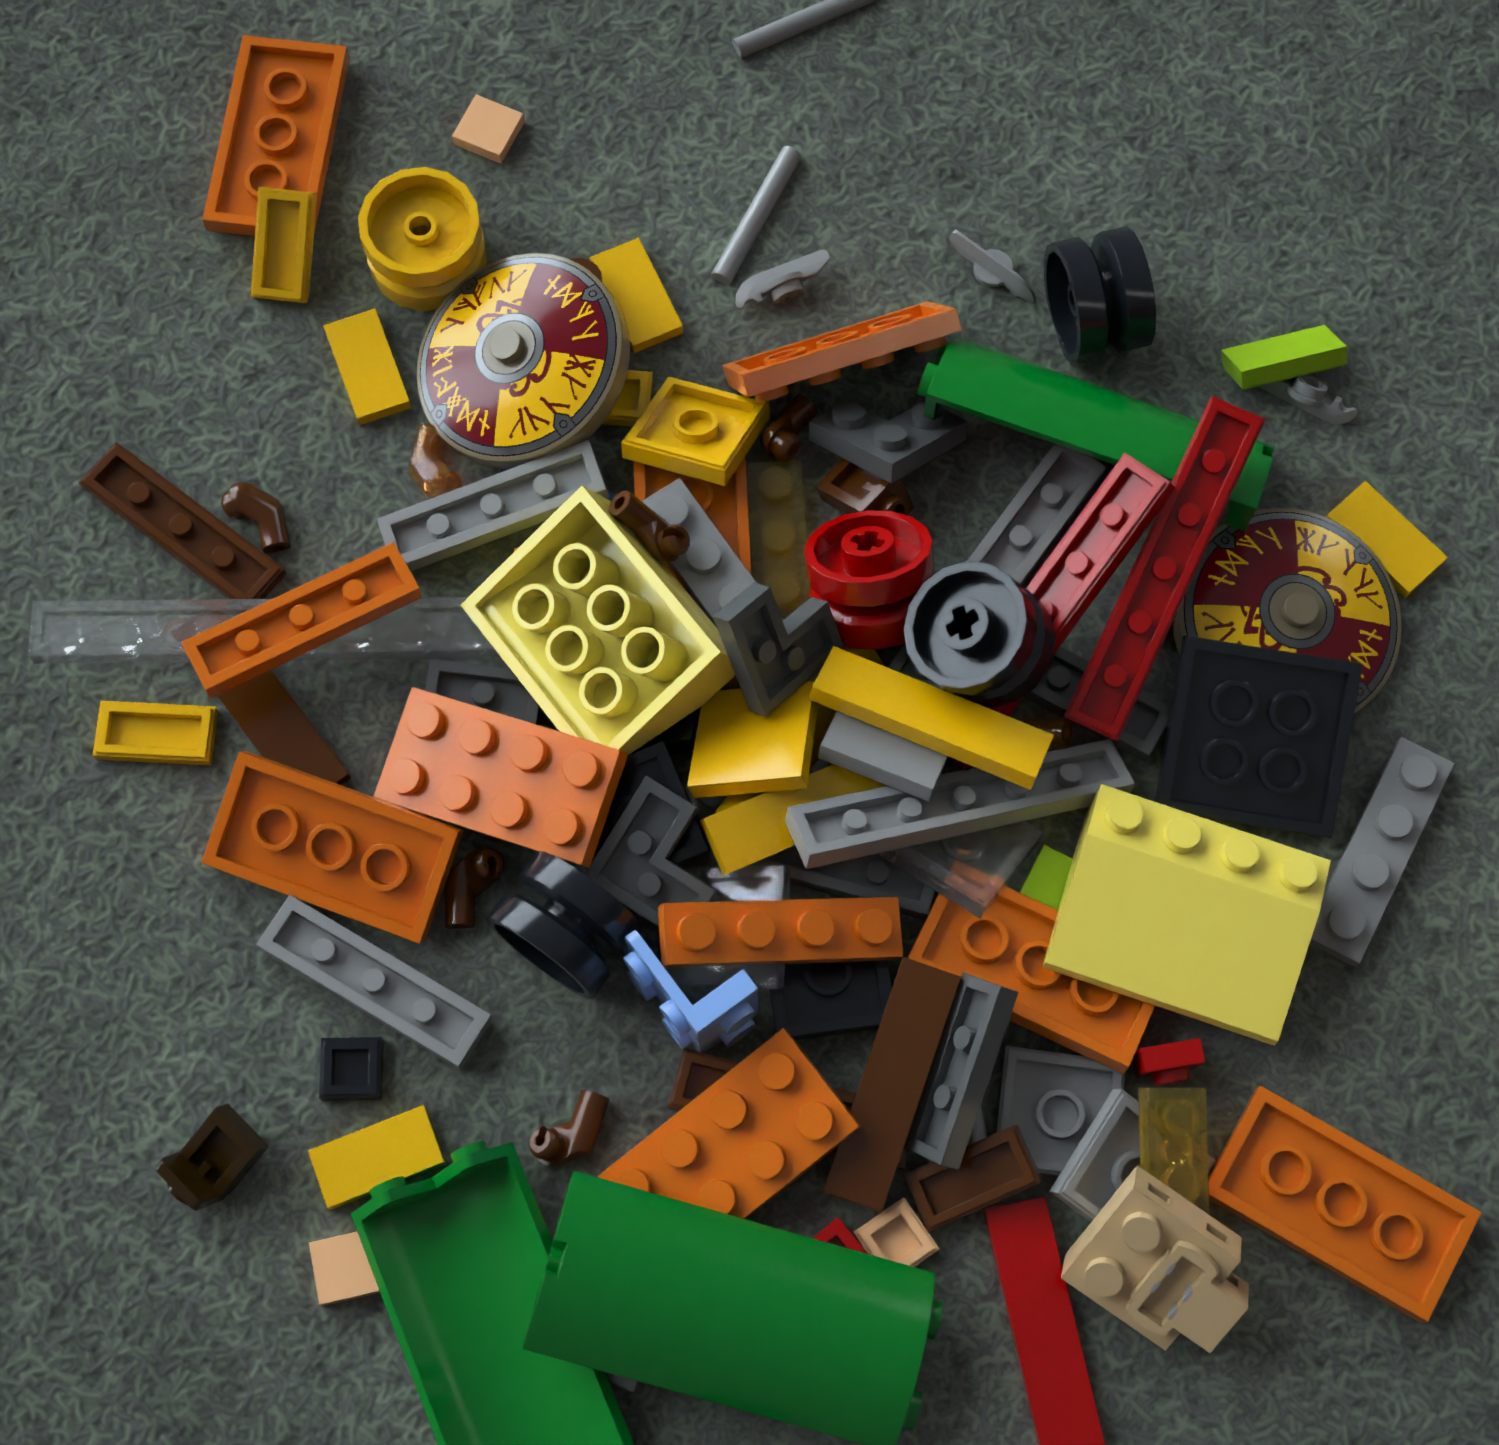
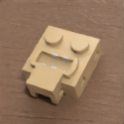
[1061,1165,1249,1353]

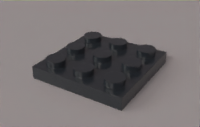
[1155,635,1363,838]

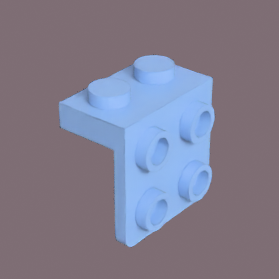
[623,930,758,1053]

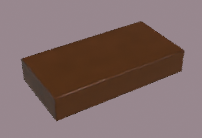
[904,1125,1044,1232]

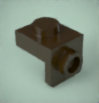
[155,1104,269,1211]

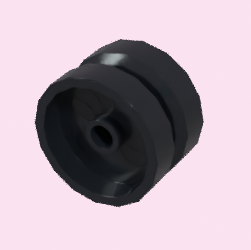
[1044,226,1157,363]
[904,561,1056,708]
[486,851,643,999]

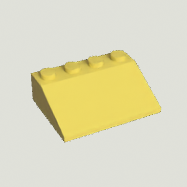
[460,485,735,755]
[1042,784,1331,1046]

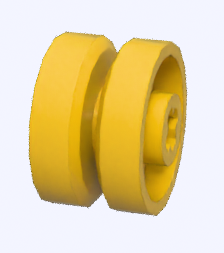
[358,167,487,312]

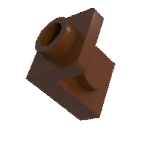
[815,458,914,515]

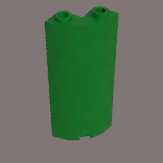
[917,336,1275,531]
[351,1141,634,1445]
[522,1171,943,1445]

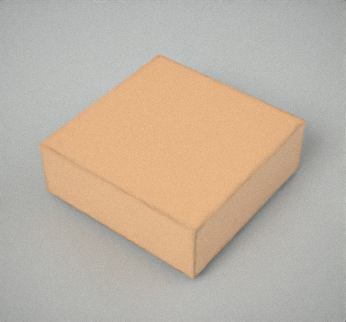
[452,94,525,164]
[853,1197,939,1267]
[309,1232,380,1306]

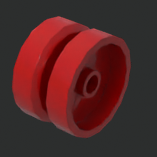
[804,510,934,650]

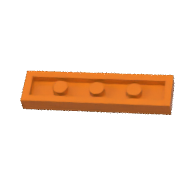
[181,542,422,699]
[658,897,903,968]

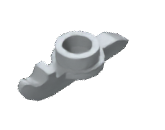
[950,229,1036,303]
[736,250,830,310]
[1258,374,1357,425]

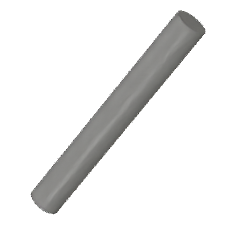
[732,0,878,59]
[711,146,801,286]

